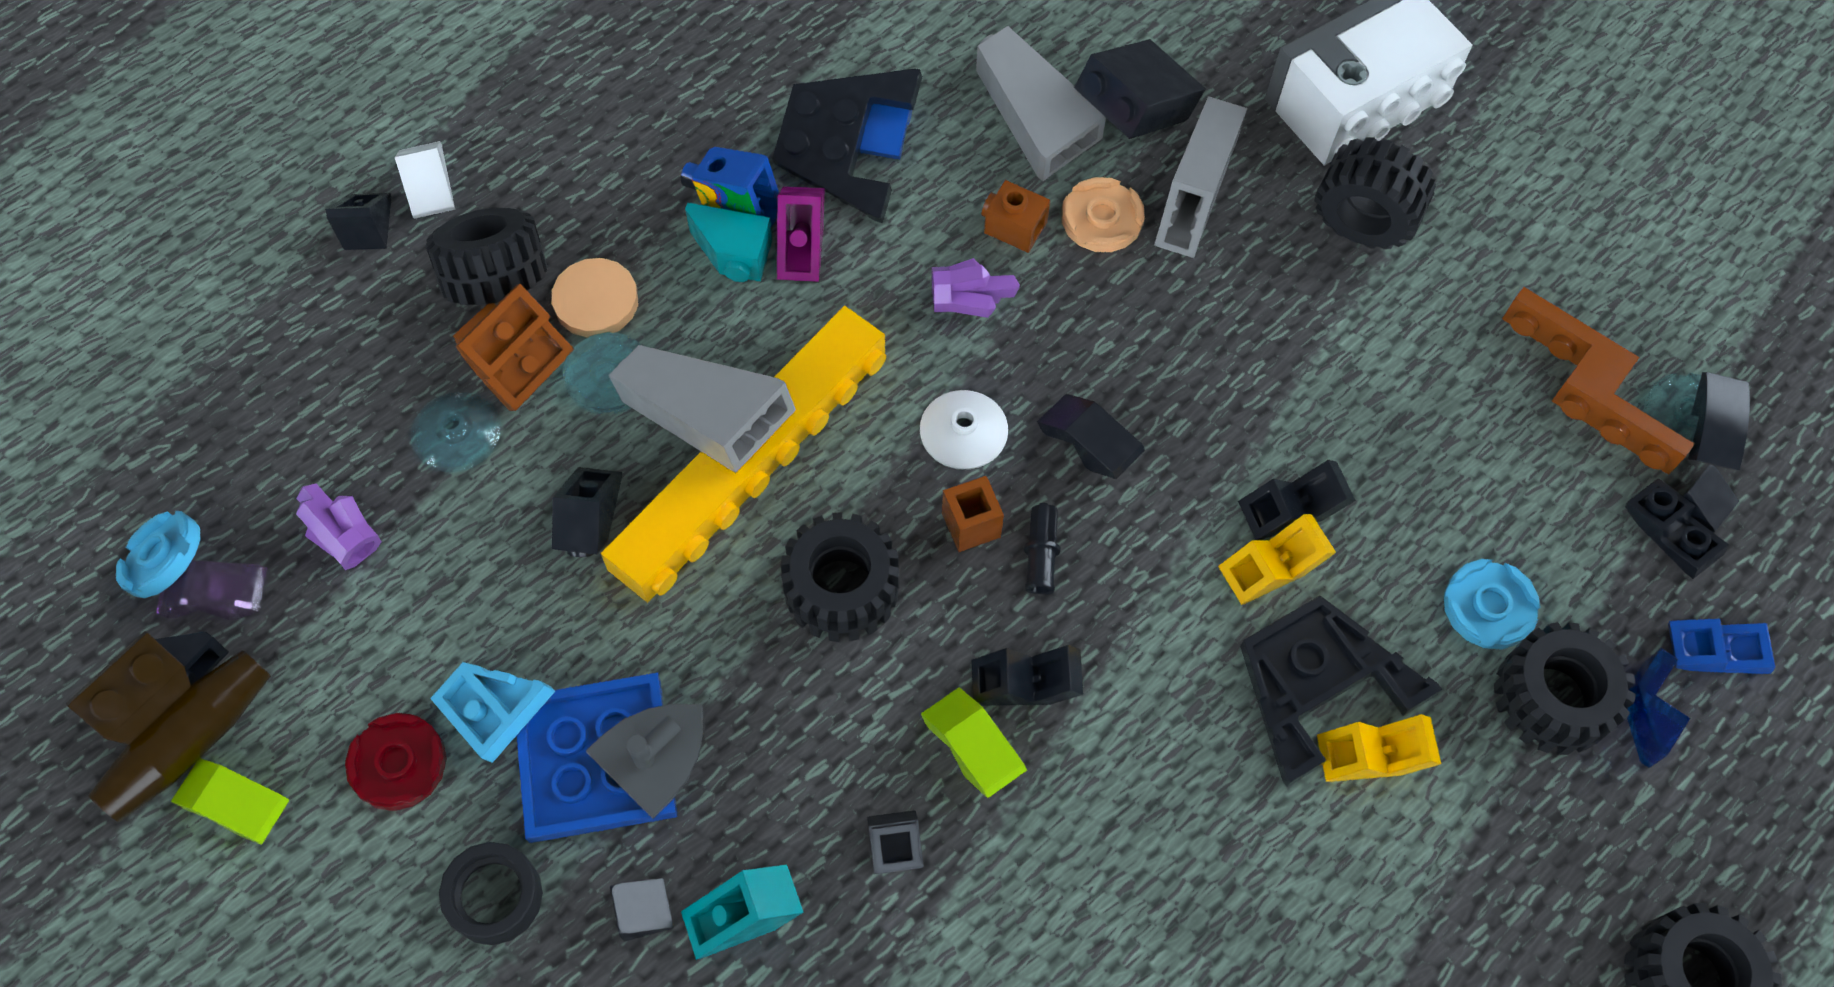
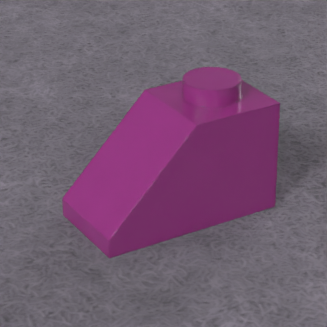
[777,186,825,282]

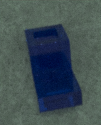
[1627,648,1691,768]

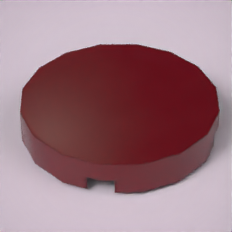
[345,713,447,811]

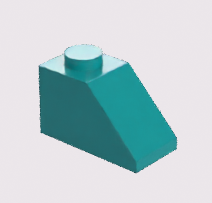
[685,203,773,282]
[681,865,804,960]

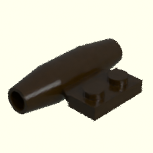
[66,631,271,822]

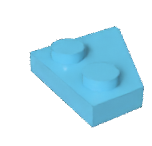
[430,662,555,763]

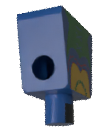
[681,147,779,227]

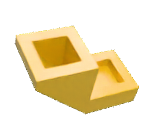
[1218,514,1336,605]
[1317,714,1441,782]

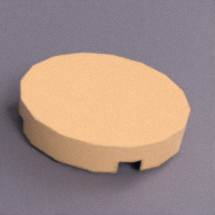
[1062,177,1145,252]
[551,258,638,338]

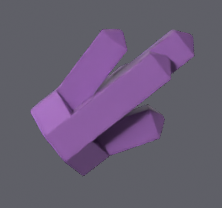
[931,258,1020,318]
[296,484,382,570]

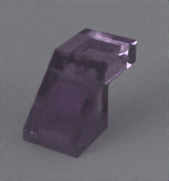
[155,560,268,620]

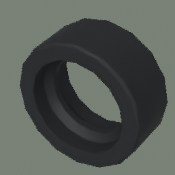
[439,842,543,945]

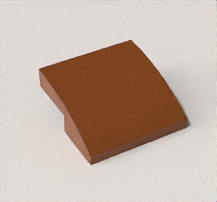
[455,284,575,411]

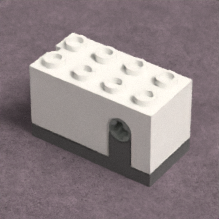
[1265,0,1472,165]

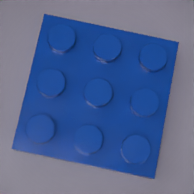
[517,673,678,843]

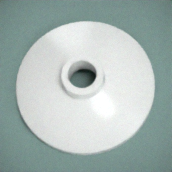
[920,390,1008,470]

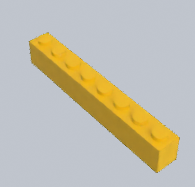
[601,305,886,603]

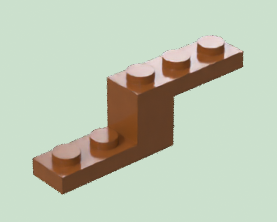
[1502,287,1694,475]

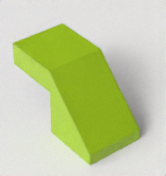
[921,687,1027,798]
[171,758,289,845]

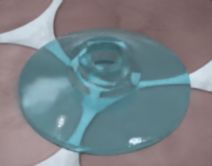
[411,392,501,472]

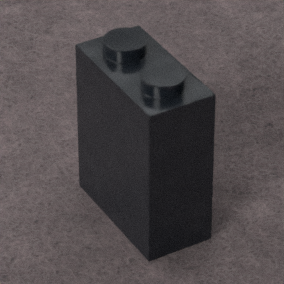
[1074,39,1206,139]

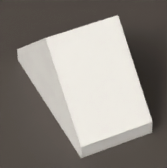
[395,141,455,219]

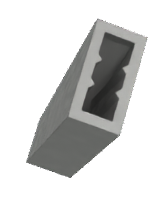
[976,26,1106,181]
[1154,96,1247,258]
[608,345,796,473]

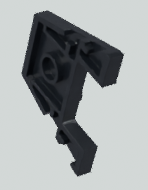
[772,69,922,223]
[1240,596,1442,787]

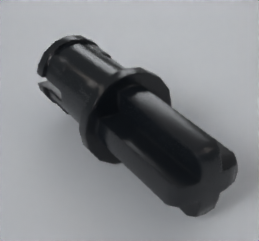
[1024,503,1061,595]

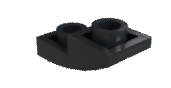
[1688,372,1750,470]
[1625,478,1729,579]

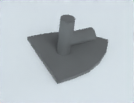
[586,704,704,819]

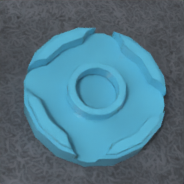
[116,511,200,598]
[1444,559,1540,649]

